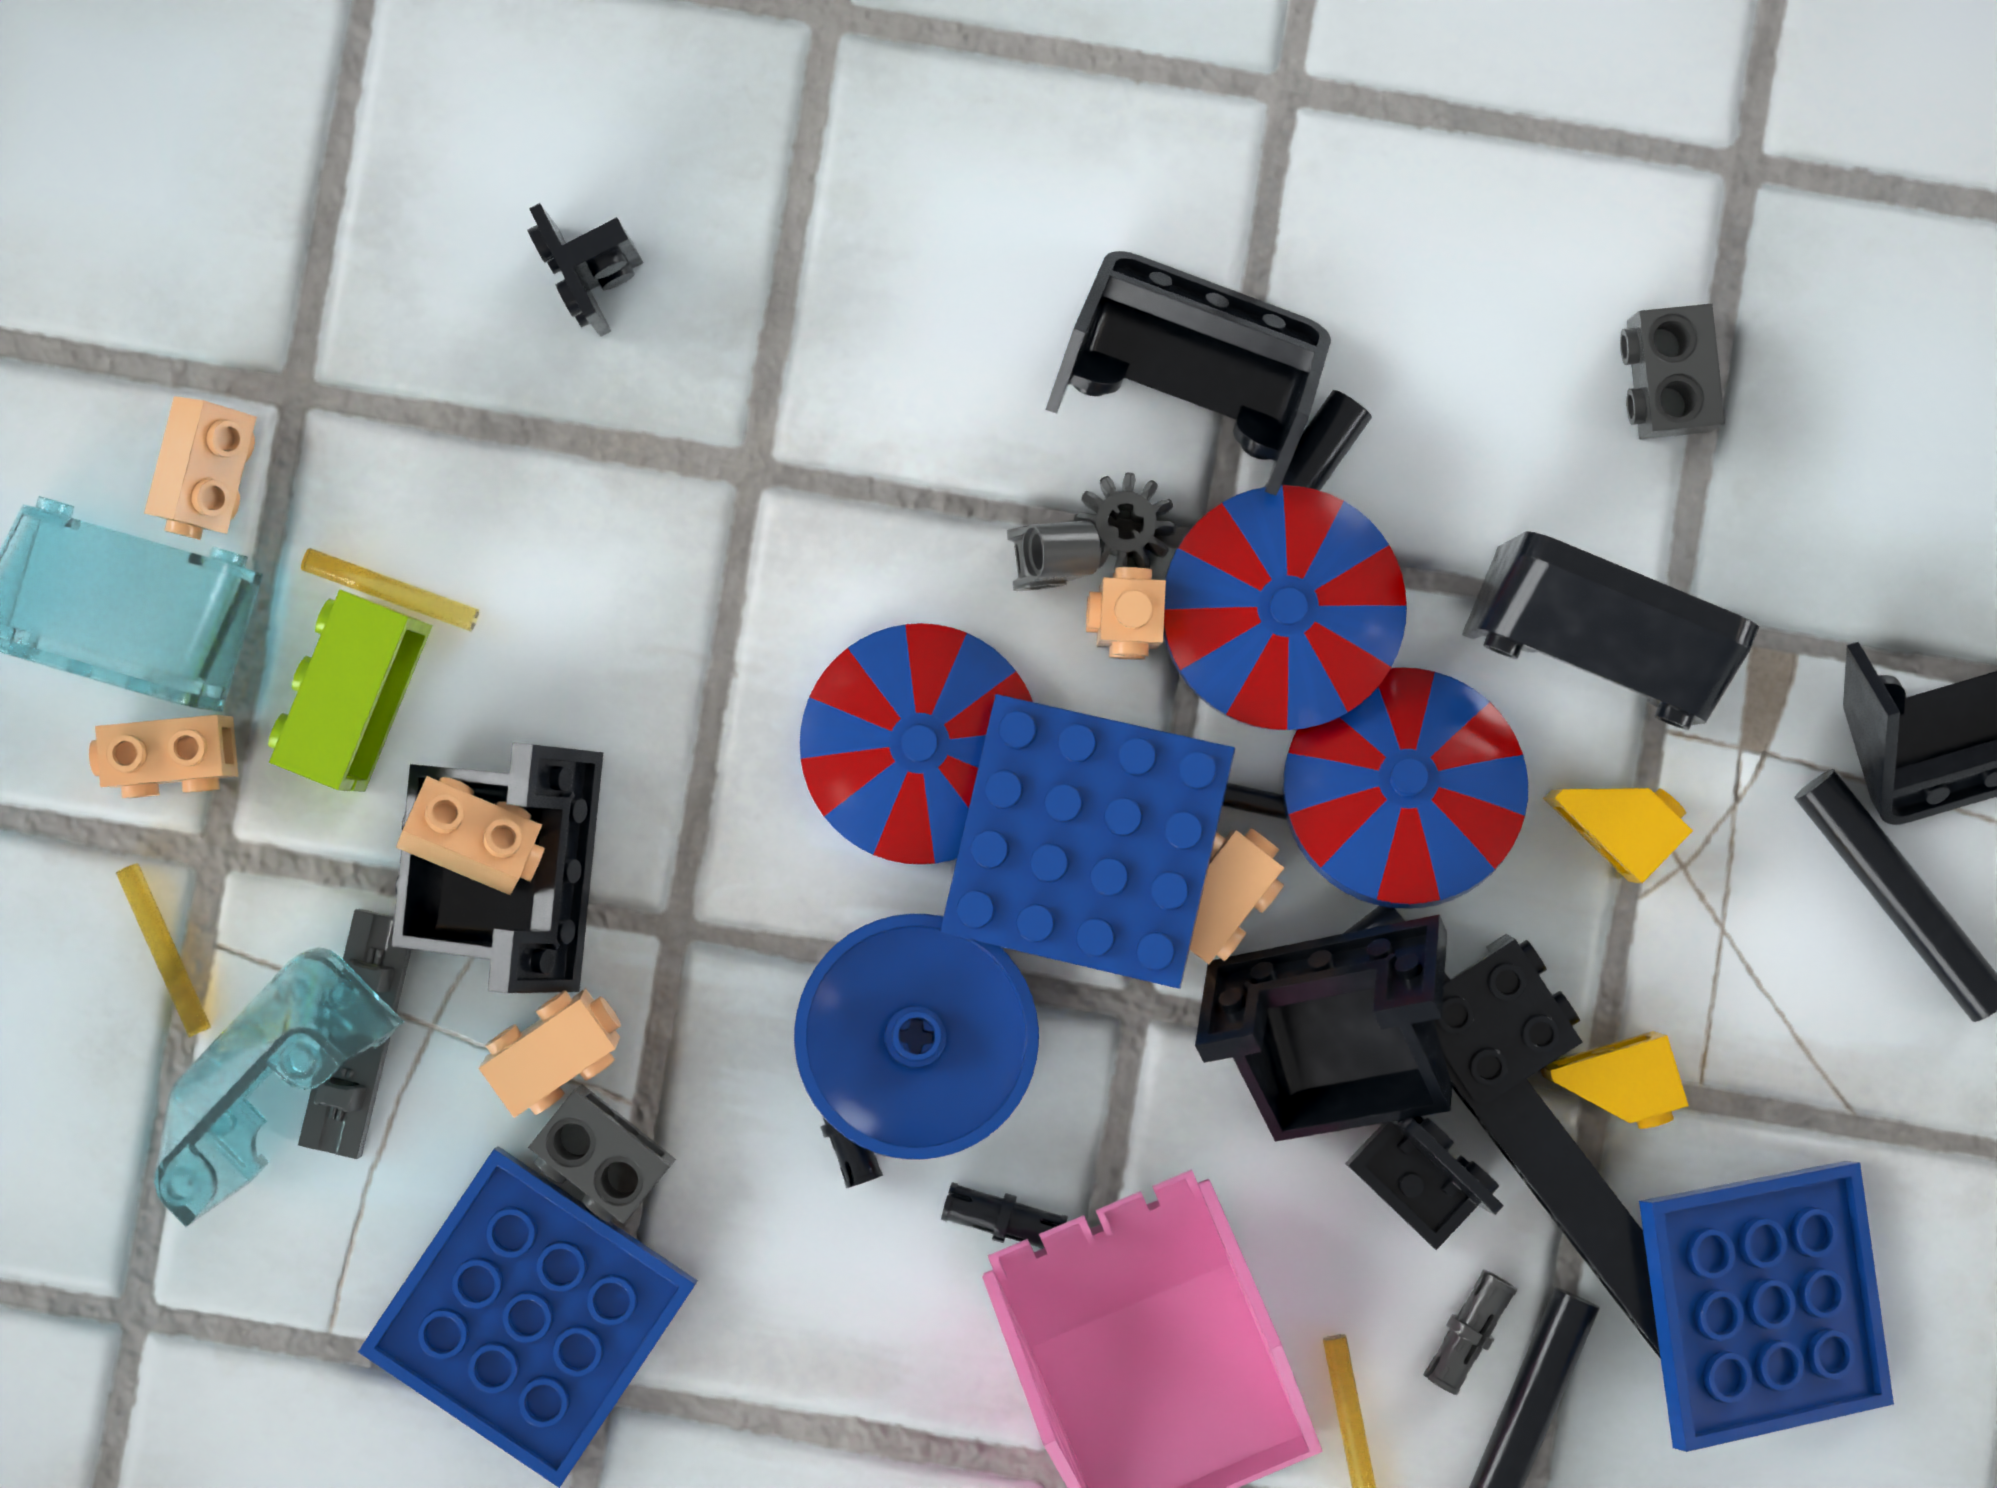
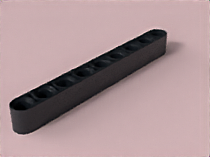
[1343,906,1661,1359]

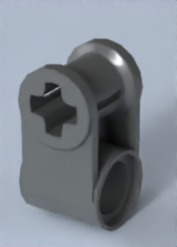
[1007,520,1101,591]

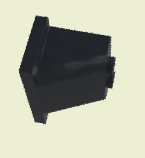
[391,743,603,993]
[1195,914,1452,1142]

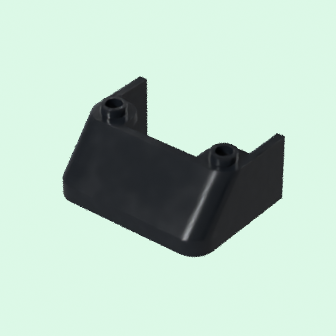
[1045,251,1331,496]
[1462,531,1760,730]
[1843,642,1997,825]

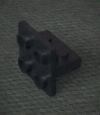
[527,203,643,336]

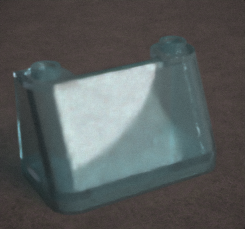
[0,496,263,712]
[154,947,404,1227]

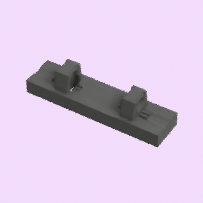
[298,909,412,1159]

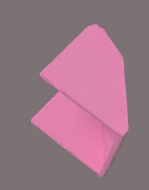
[982,1169,1323,1488]

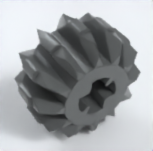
[1074,472,1177,571]

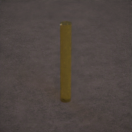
[301,548,479,632]
[116,863,212,1038]
[1322,1334,1376,1488]

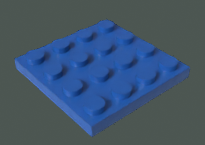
[940,694,1236,989]
[358,1146,698,1488]
[1639,1161,1894,1452]

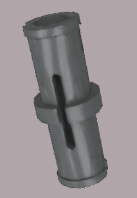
[1423,1269,1517,1395]

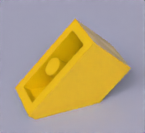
[1543,788,1693,883]
[1540,1031,1689,1129]

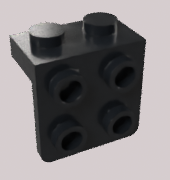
[1434,934,1583,1104]
[1345,1116,1504,1250]

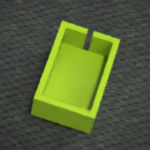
[268,589,433,792]

